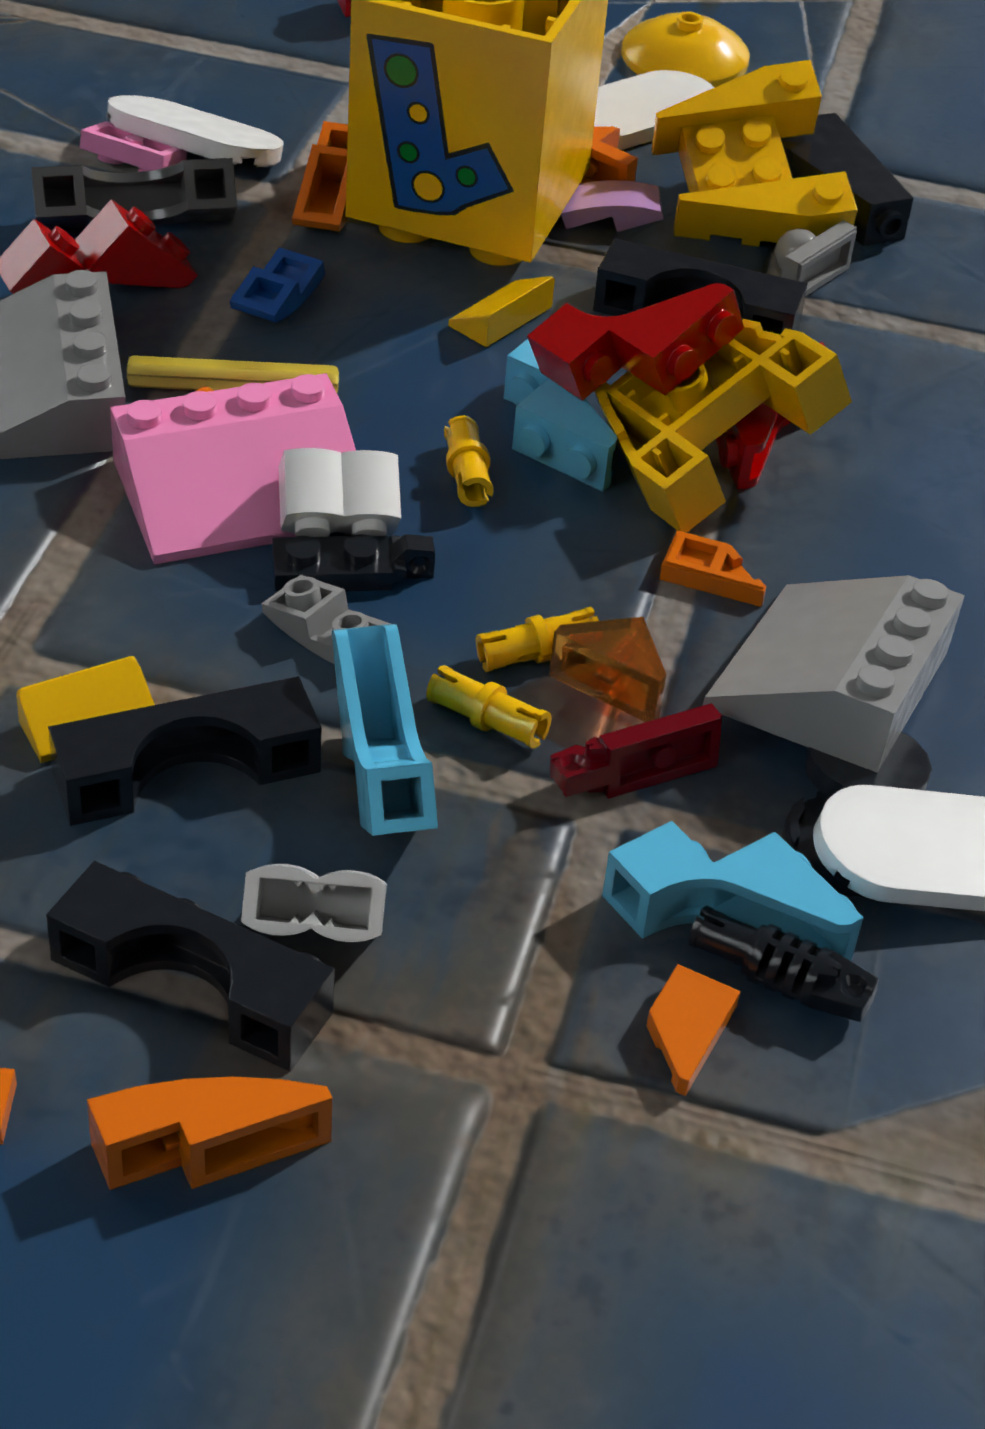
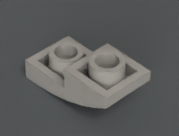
[261,575,391,664]

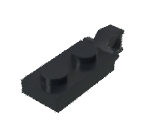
[272,534,435,592]

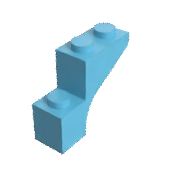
[503,339,617,492]
[332,624,438,836]
[602,821,864,961]

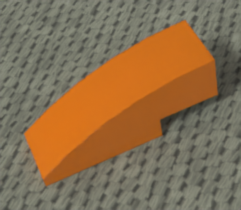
[292,121,349,232]
[87,1076,333,1190]

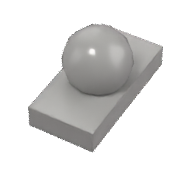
[775,220,857,297]

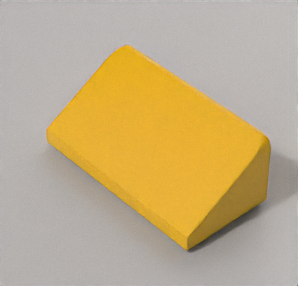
[448,276,555,347]
[16,656,155,763]

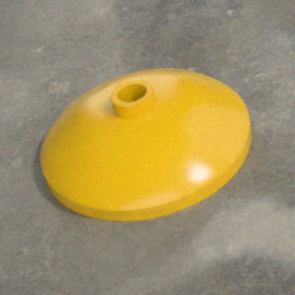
[621,12,750,88]

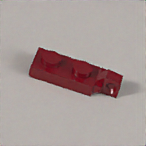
[550,703,722,799]

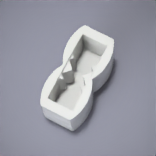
[278,448,401,537]
[241,864,387,942]

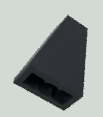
[781,113,914,246]

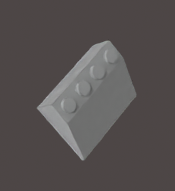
[0,270,126,459]
[703,575,965,773]

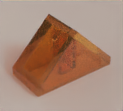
[549,617,667,722]

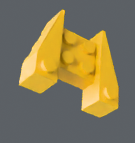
[651,60,858,247]
[593,319,852,533]

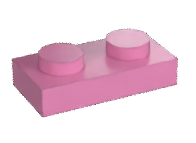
[80,121,187,172]

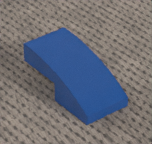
[229,247,325,323]

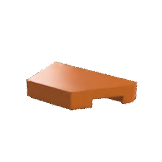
[659,531,766,607]
[646,964,741,1096]

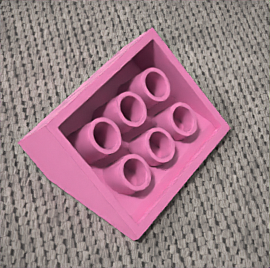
[110,373,356,565]

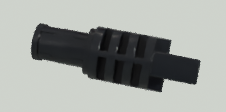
[689,905,879,1022]

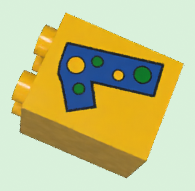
[346,0,608,266]

